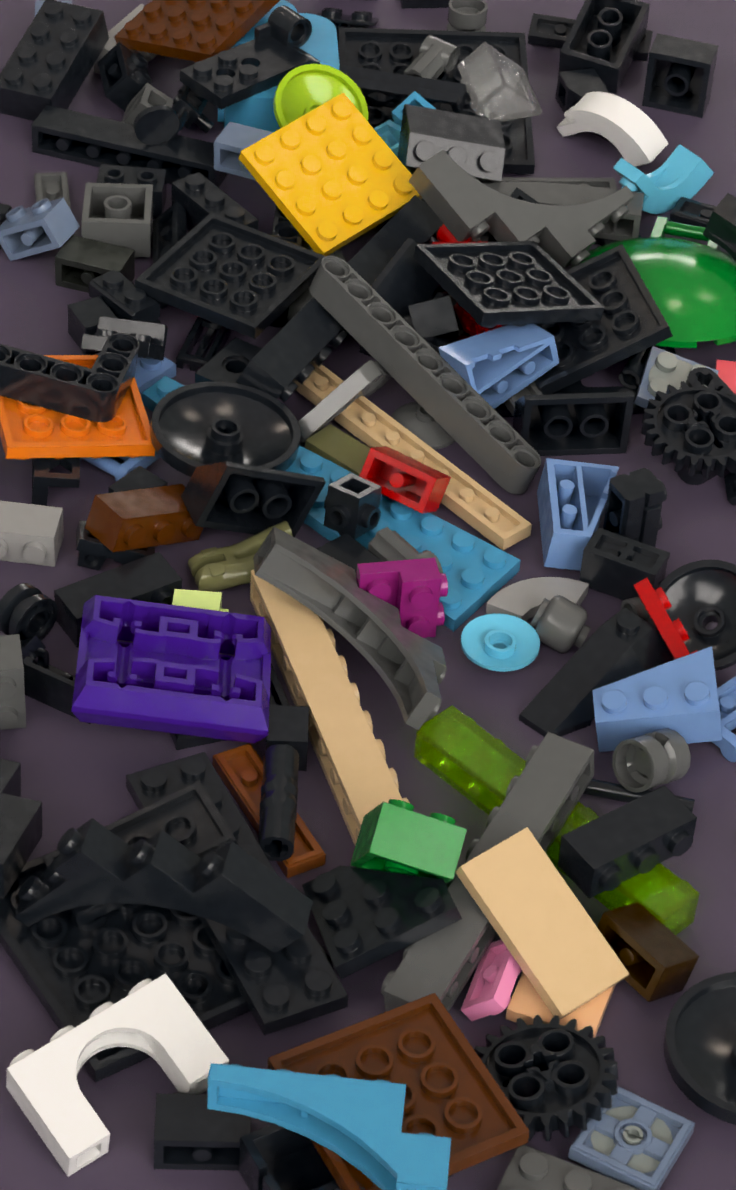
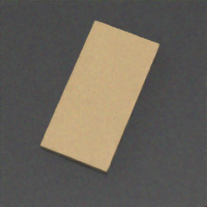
[455,827,629,1020]

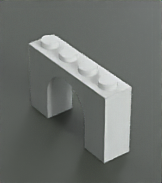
[6,973,229,1177]

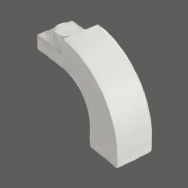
[556,92,669,167]

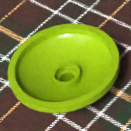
[273,64,368,128]

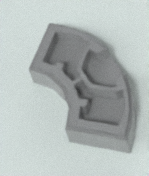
[486,577,589,621]

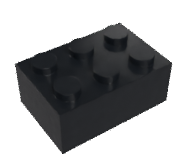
[559,0,650,94]

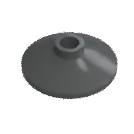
[391,402,455,450]

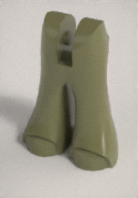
[188,521,292,592]

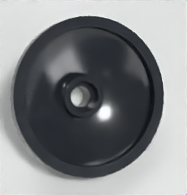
[648,559,736,671]

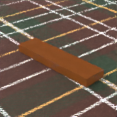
[212,743,326,878]

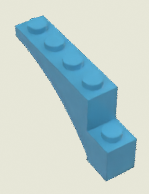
[207,1063,451,1190]

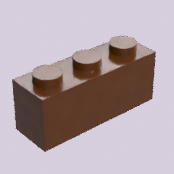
[85,484,204,552]

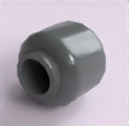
[530,595,591,654]

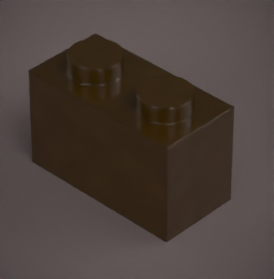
[597,902,699,1002]

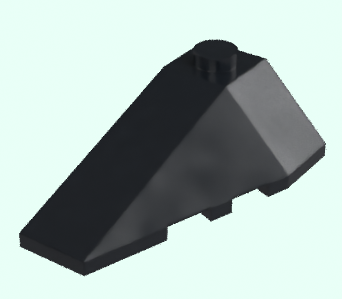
[519,607,674,737]

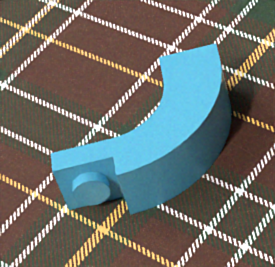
[613,144,714,214]

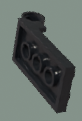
[180,6,320,109]

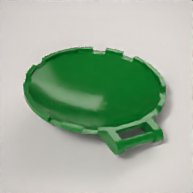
[571,216,736,348]

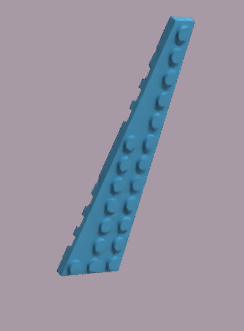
[142,376,521,632]

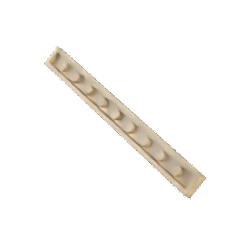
[296,363,532,551]

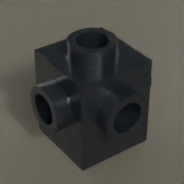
[324,473,382,539]

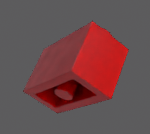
[359,446,451,514]

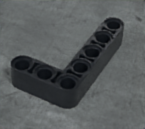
[0,333,140,423]

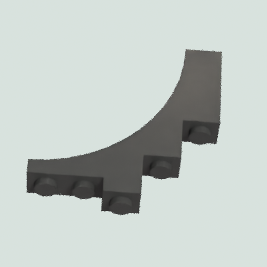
[409,149,635,269]
[253,527,447,730]

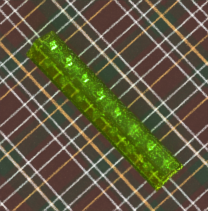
[414,705,699,935]

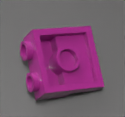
[356,557,448,638]

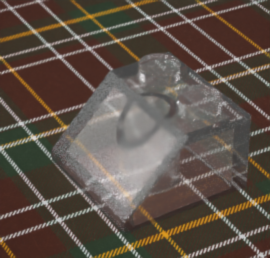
[457,42,543,122]

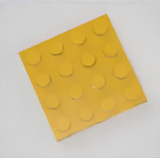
[238,92,422,256]

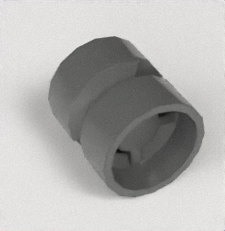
[447,0,488,32]
[612,728,691,793]

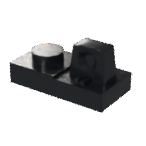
[76,520,155,571]

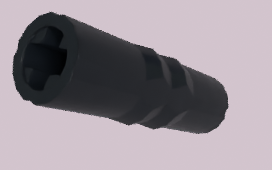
[258,744,299,861]

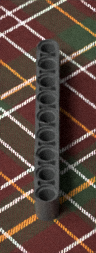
[309,256,542,495]

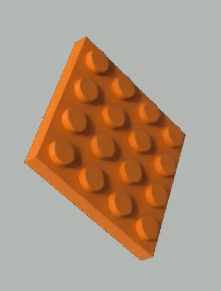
[0,355,155,460]

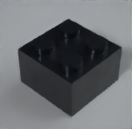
[642,33,718,118]

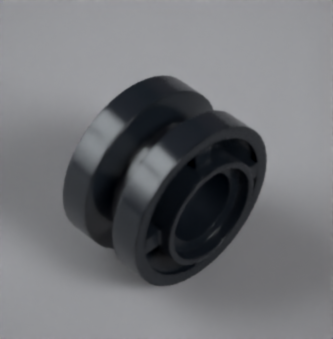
[0,583,58,642]

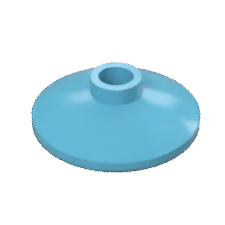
[460,613,540,672]

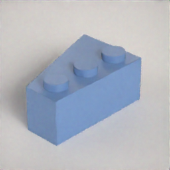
[438,323,560,409]
[537,458,619,571]
[592,646,722,752]

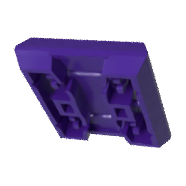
[71,595,271,743]

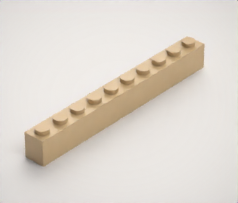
[250,570,410,846]

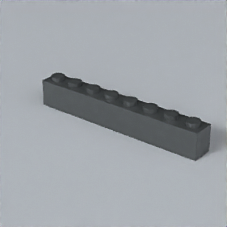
[381,732,594,1012]

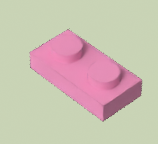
[461,939,522,1021]

